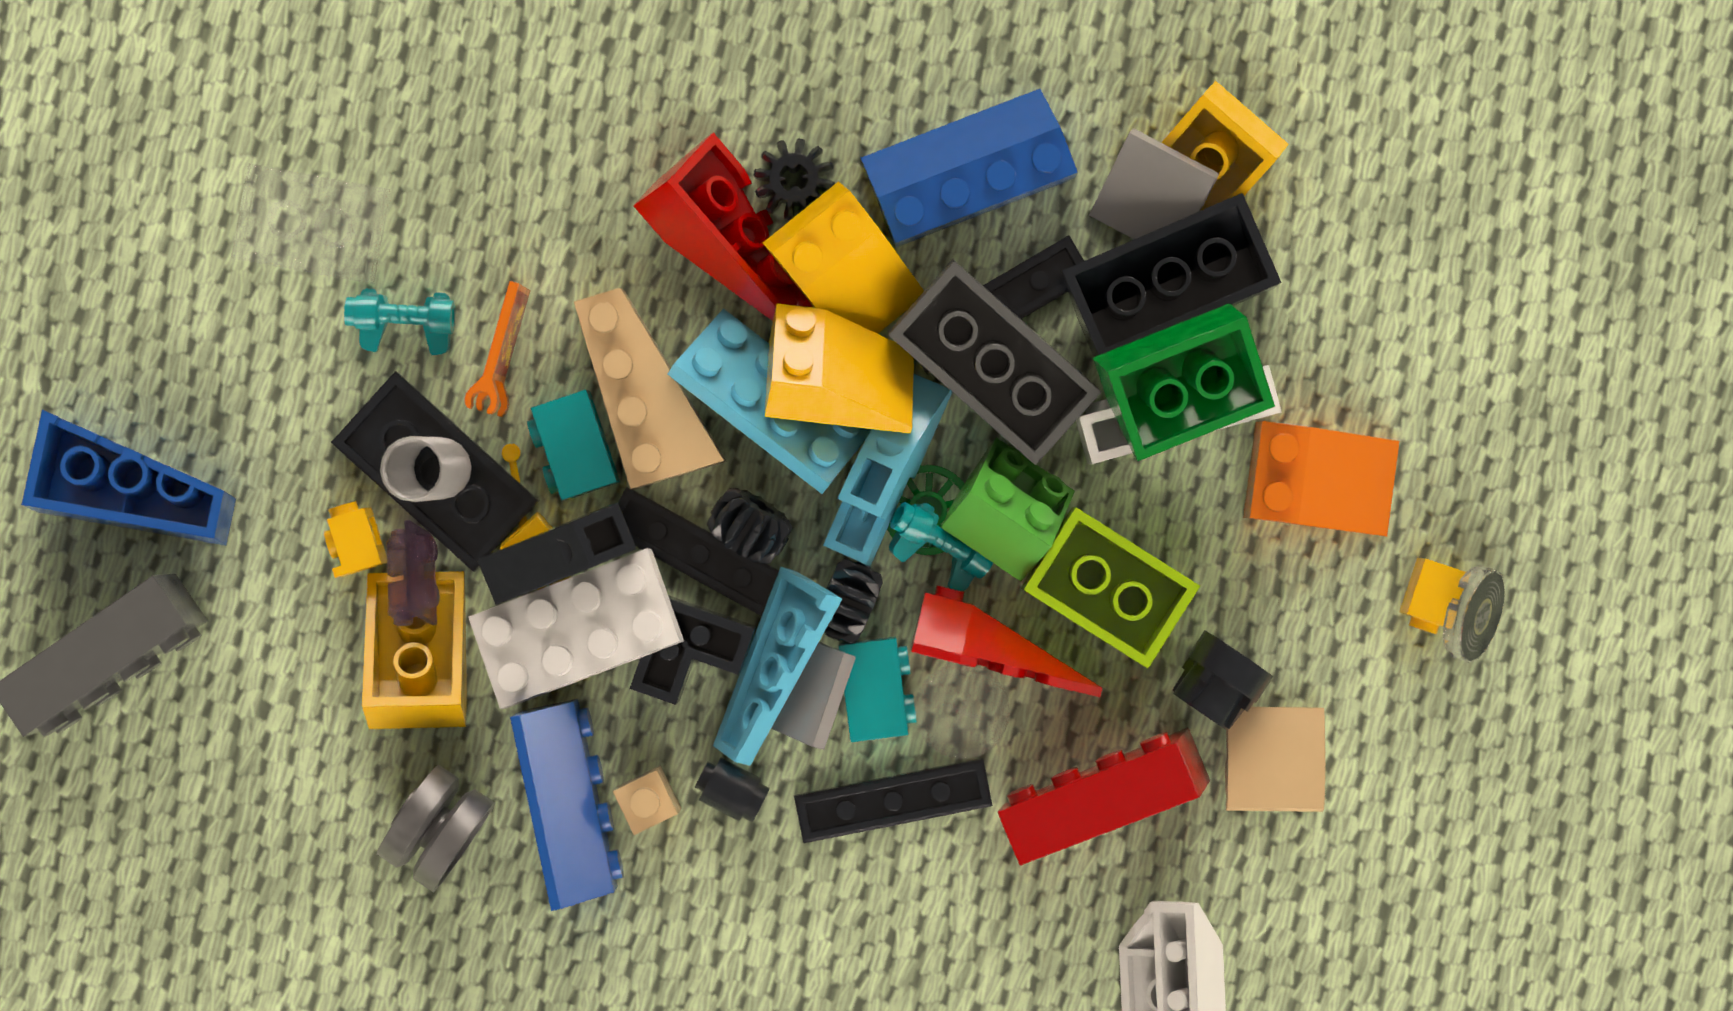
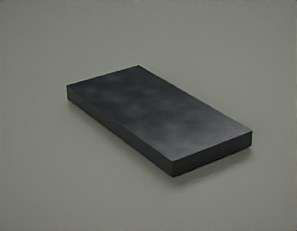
[331,371,540,572]

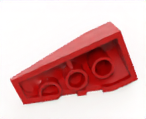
[633,132,813,321]
[910,585,1102,697]

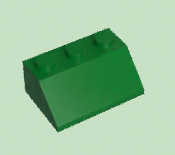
[1093,304,1275,461]

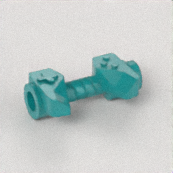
[344,288,455,355]
[889,502,993,591]

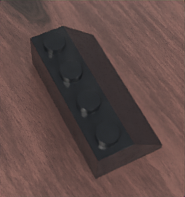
[1061,193,1282,357]

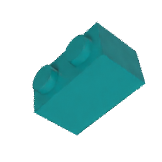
[527,389,620,501]
[838,636,917,742]

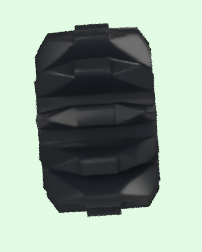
[753,138,835,221]
[706,488,793,564]
[824,559,883,644]

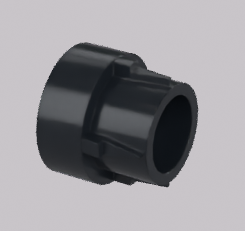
[1172,630,1273,730]

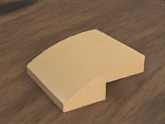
[1225,707,1325,812]

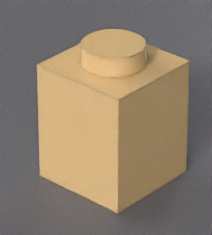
[613,765,682,835]

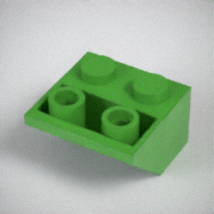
[941,437,1075,581]

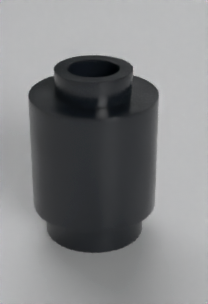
[695,757,770,822]

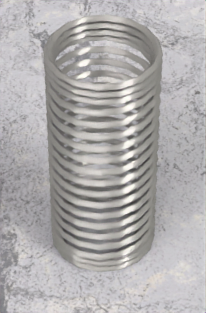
[380,436,471,502]

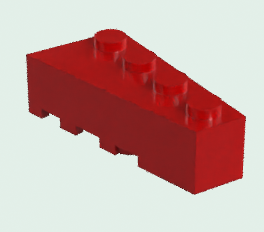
[997,727,1210,866]

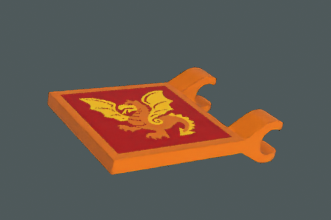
[465,281,531,417]

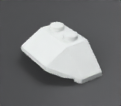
[1119,901,1226,1011]

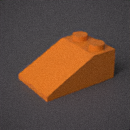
[1243,421,1400,536]

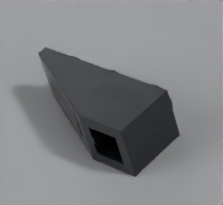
[477,503,637,605]

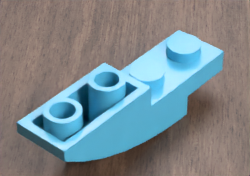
[823,374,952,566]

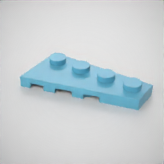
[713,567,842,766]

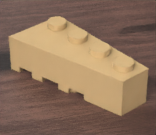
[574,288,727,489]

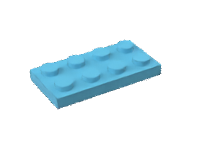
[668,308,871,494]

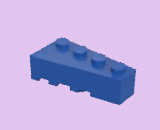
[21,410,236,546]

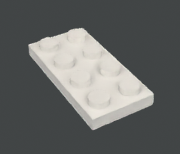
[468,548,684,709]

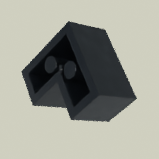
[629,595,757,705]

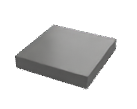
[1089,128,1219,239]
[771,642,856,750]

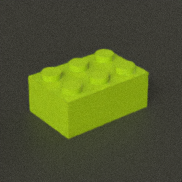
[1021,507,1200,669]

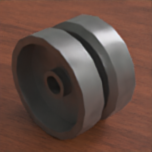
[377,765,495,892]

